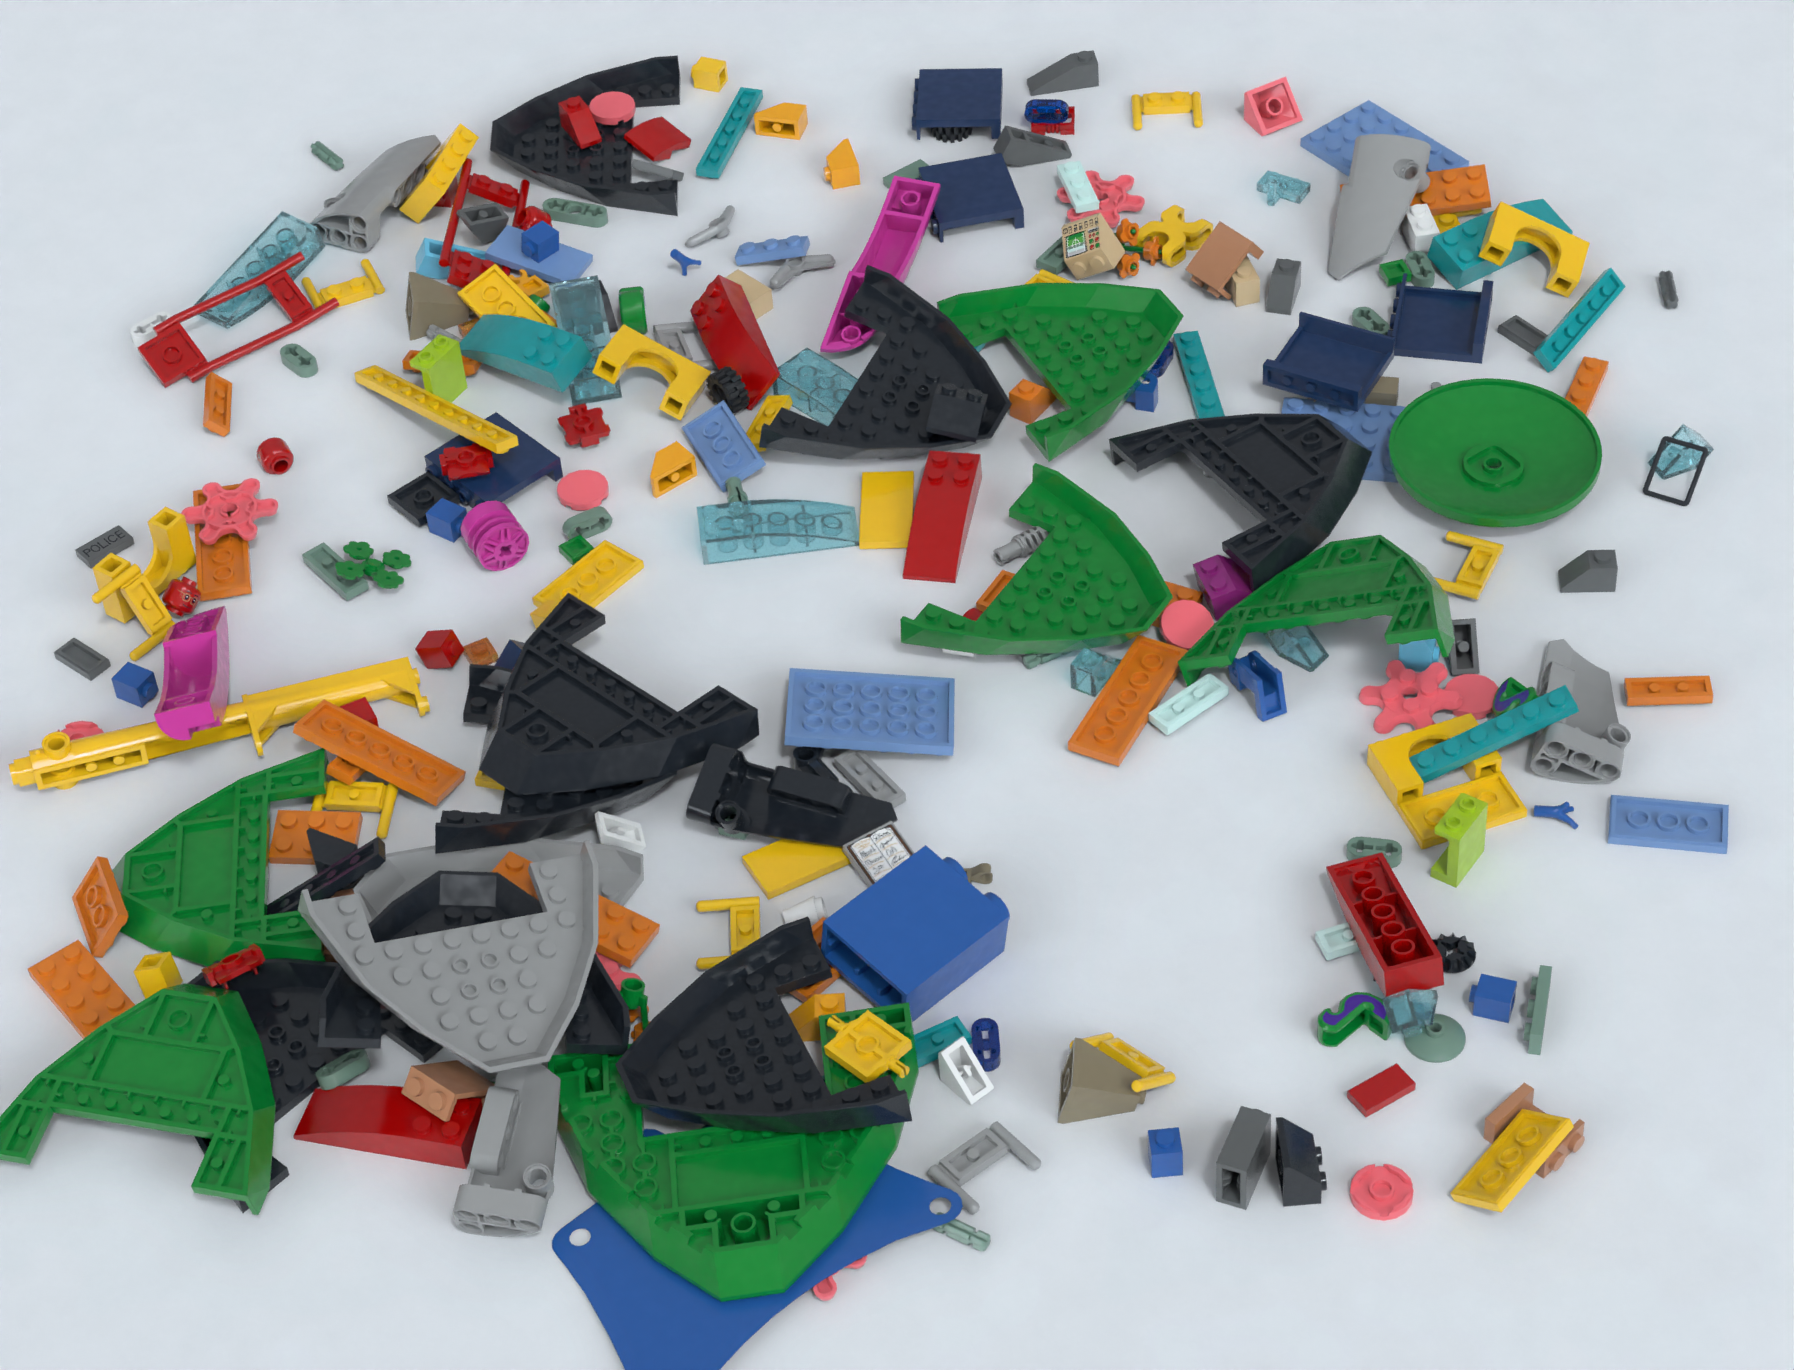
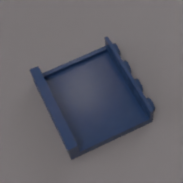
[912,68,1003,140]
[915,153,1024,243]
[1387,273,1494,364]
[1263,312,1395,412]
[424,412,563,508]

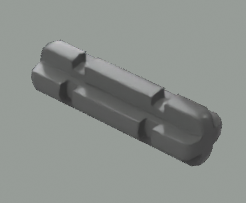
[1659,270,1679,309]

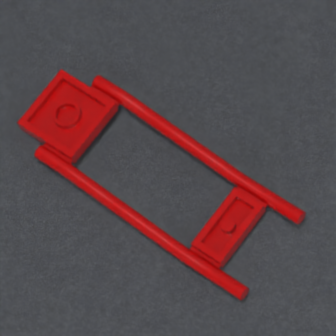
[439,158,530,288]
[137,251,340,388]

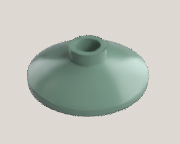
[1404,1013,1466,1063]

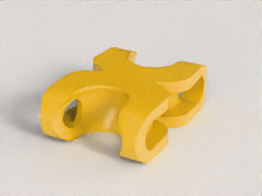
[1136,205,1213,267]

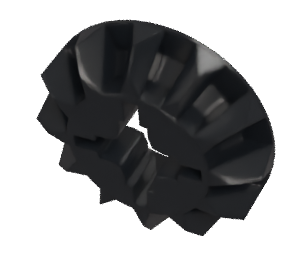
[1432,933,1476,973]

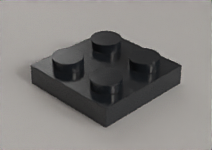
[387,471,461,527]

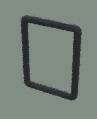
[1643,436,1708,506]

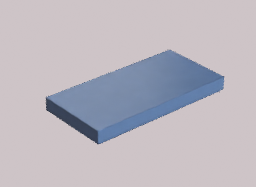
[485,225,593,288]
[682,400,766,493]
[1608,795,1729,854]

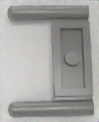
[653,321,718,370]
[928,1121,1041,1214]

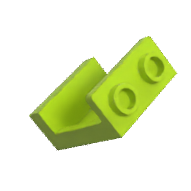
[410,334,468,403]
[1430,793,1488,888]

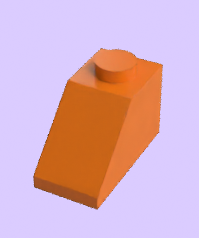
[1009,379,1057,424]

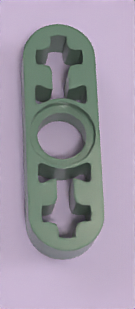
[542,198,608,228]

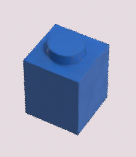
[521,220,559,263]
[426,498,467,543]
[111,662,159,708]
[1469,974,1517,1023]
[1148,1127,1183,1178]

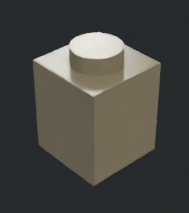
[1365,376,1399,406]

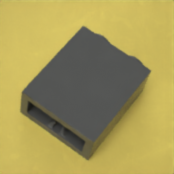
[1216,1106,1271,1210]

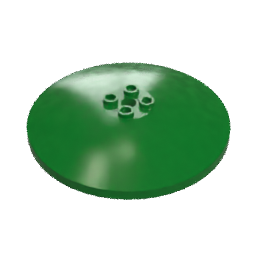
[1389,378,1602,527]

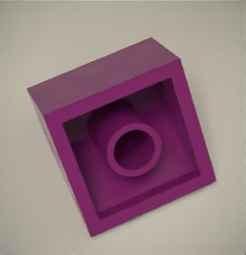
[1193,555,1252,621]

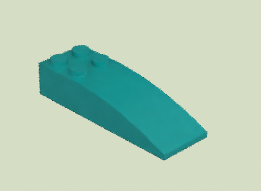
[1427,199,1573,290]
[459,314,592,393]

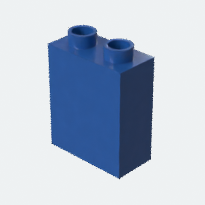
[821,845,1010,1022]

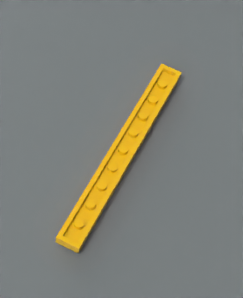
[354,365,518,454]

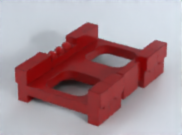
[1031,106,1075,135]

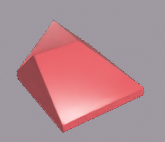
[1244,77,1303,136]

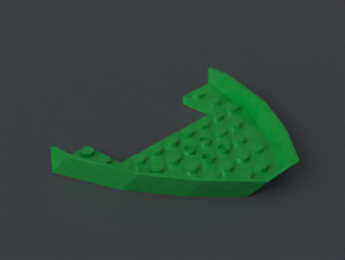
[937,283,1184,462]
[900,463,1173,655]
[1178,535,1455,687]
[112,748,329,967]
[0,983,276,1215]

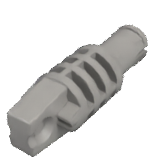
[993,526,1050,565]

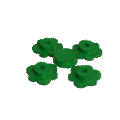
[335,541,412,589]

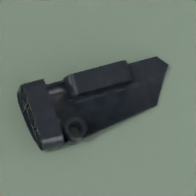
[686,743,898,848]

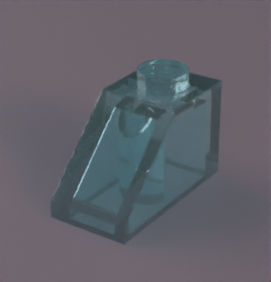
[1648,424,1714,480]
[1263,625,1329,672]
[1070,648,1122,697]
[1382,989,1438,1038]

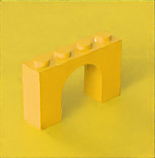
[399,123,479,224]
[1479,201,1590,298]
[592,324,711,421]
[92,506,196,623]
[1367,713,1502,810]

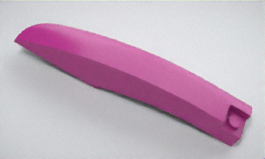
[820,176,941,353]
[154,606,229,740]

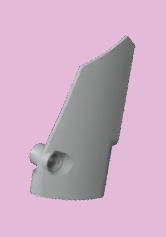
[1328,134,1431,281]
[308,135,441,253]
[1530,639,1631,784]
[452,1063,561,1237]

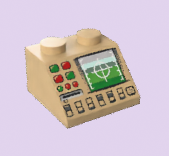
[1061,213,1126,280]

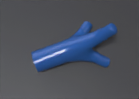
[670,249,701,276]
[1534,802,1578,829]

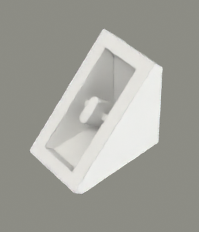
[594,811,646,852]
[938,1036,994,1105]

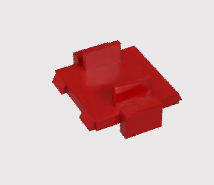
[557,403,611,448]
[439,443,494,481]
[201,943,266,989]

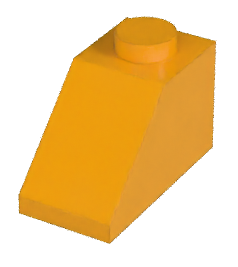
[754,102,808,140]
[823,138,860,190]
[650,441,697,498]
[789,993,847,1042]

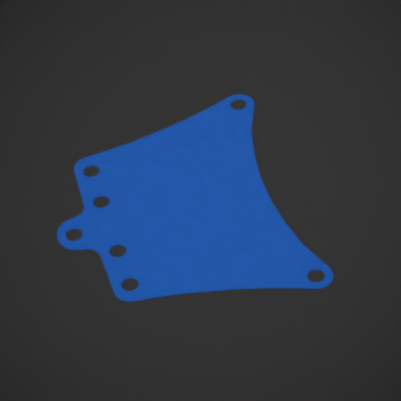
[552,1125,963,1370]

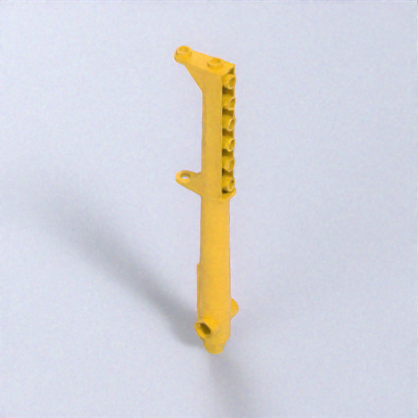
[8,657,430,790]

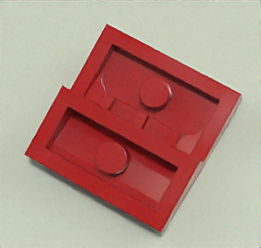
[624,116,691,162]

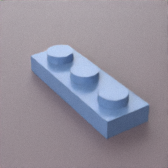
[735,235,810,266]

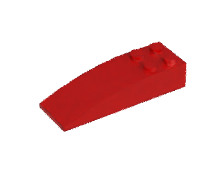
[690,275,780,410]
[903,450,982,583]
[1326,852,1444,1000]
[293,1085,483,1169]

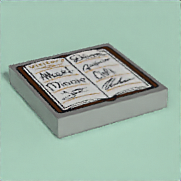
[842,821,914,888]

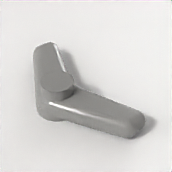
[685,205,735,247]
[770,254,836,289]

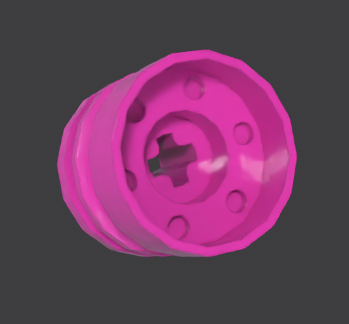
[461,501,529,571]

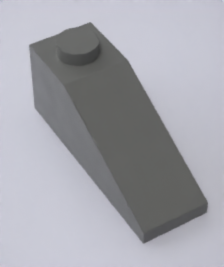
[1027,50,1099,96]
[993,125,1072,167]

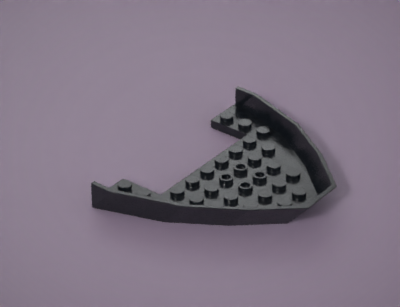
[490,55,681,216]
[759,265,1012,460]
[1109,413,1372,593]
[479,593,759,795]
[435,664,677,854]
[318,870,631,1055]
[615,917,912,1134]
[187,958,443,1213]

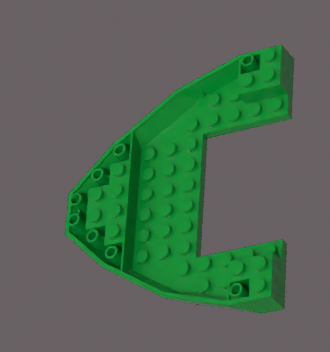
[548,1002,919,1302]

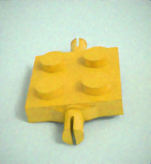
[824,1010,912,1083]

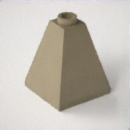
[405,272,473,341]
[1058,1037,1146,1124]

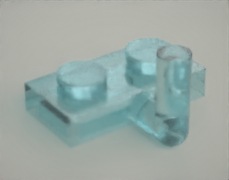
[1257,170,1311,206]

